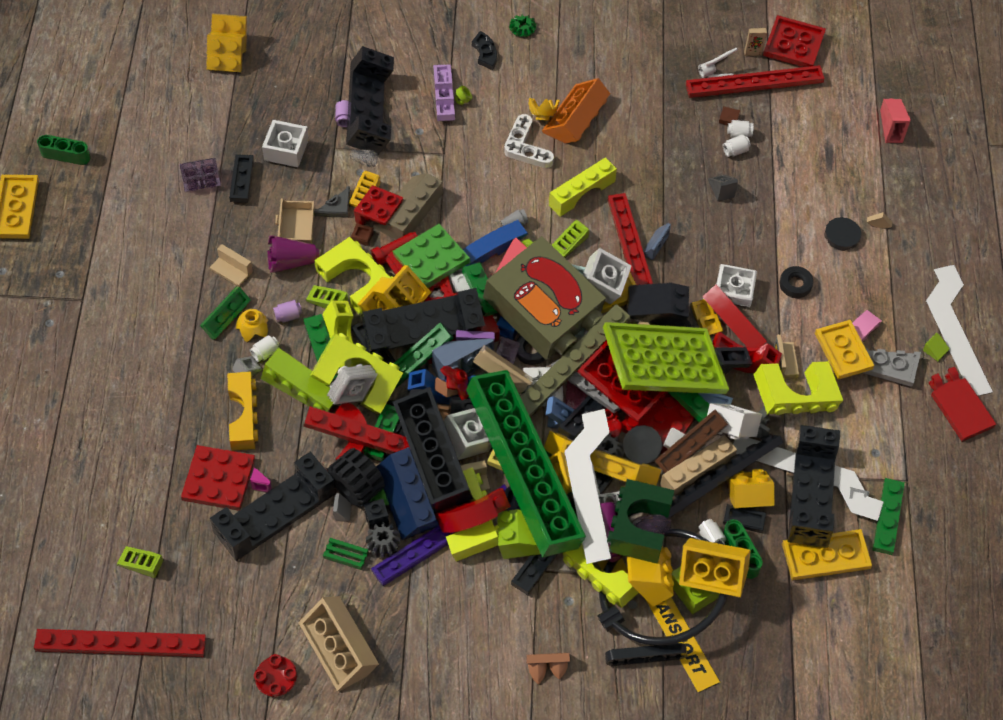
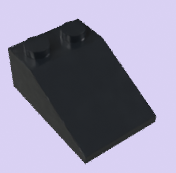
[627,283,689,327]

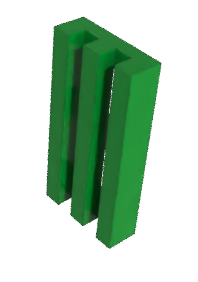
[323,538,369,570]

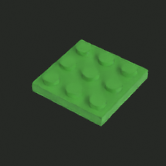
[393,224,471,288]

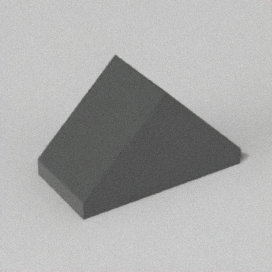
[708,174,738,201]

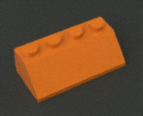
[542,78,611,144]

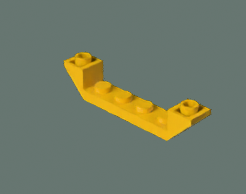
[544,431,662,486]

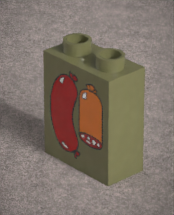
[483,236,606,360]

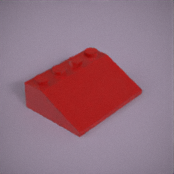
[577,341,668,422]

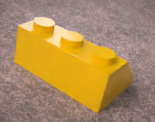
[679,538,751,597]
[627,546,674,607]

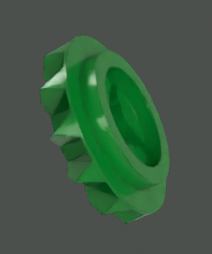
[509,14,536,37]

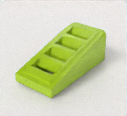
[552,220,589,258]
[306,285,348,309]
[117,546,164,578]

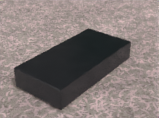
[723,504,766,533]

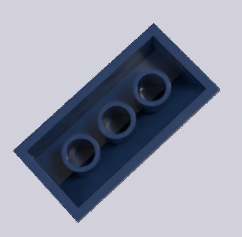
[376,447,440,541]

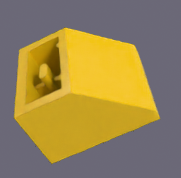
[727,469,774,508]

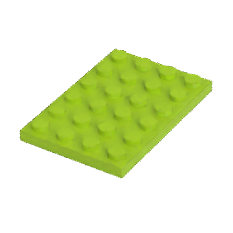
[603,322,729,394]

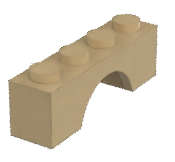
[660,435,737,496]

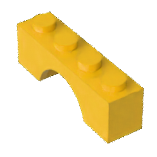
[227,371,259,451]

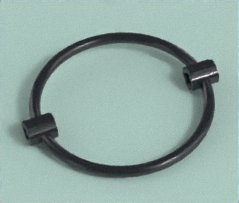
[597,529,728,646]

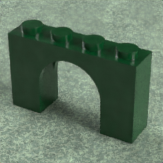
[607,479,675,564]

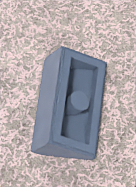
[643,223,671,260]

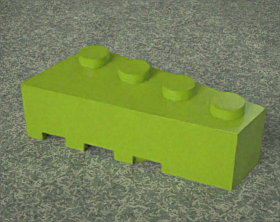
[261,347,335,412]

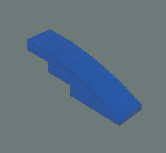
[462,220,528,267]

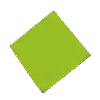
[923,333,950,362]

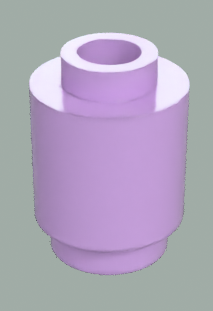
[335,100,348,127]
[273,300,302,323]

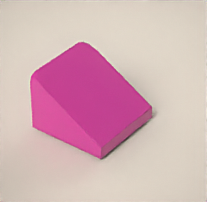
[250,468,272,492]

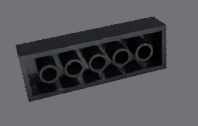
[393,387,473,513]

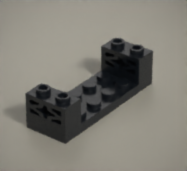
[346,46,394,155]
[361,288,485,353]
[787,425,840,548]
[210,451,336,561]

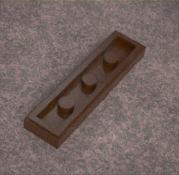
[655,409,729,473]

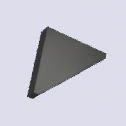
[314,186,350,217]

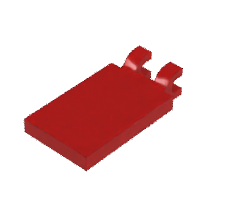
[928,366,996,442]

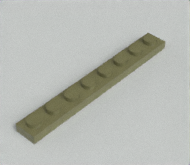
[521,304,630,417]

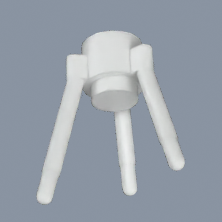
[698,48,738,78]

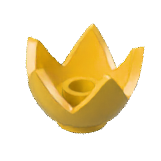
[528,98,560,120]
[236,309,269,342]

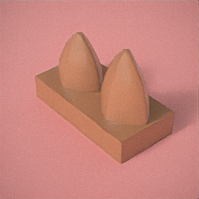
[526,653,570,684]

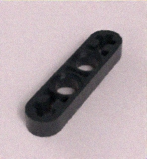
[605,643,688,666]

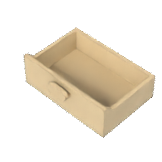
[275,198,315,244]

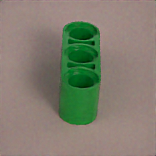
[37,135,91,165]
[723,519,763,579]

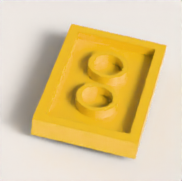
[815,320,874,380]

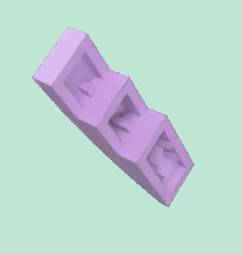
[433,64,455,121]

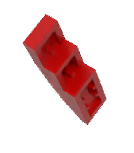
[702,284,767,348]

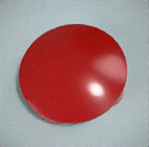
[254,654,297,697]

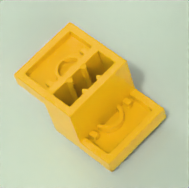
[206,13,247,72]
[358,265,431,311]

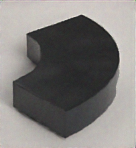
[471,31,497,70]

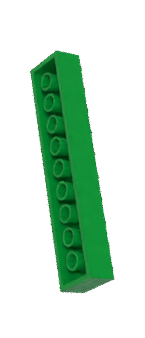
[466,370,586,558]

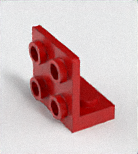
[354,185,403,225]

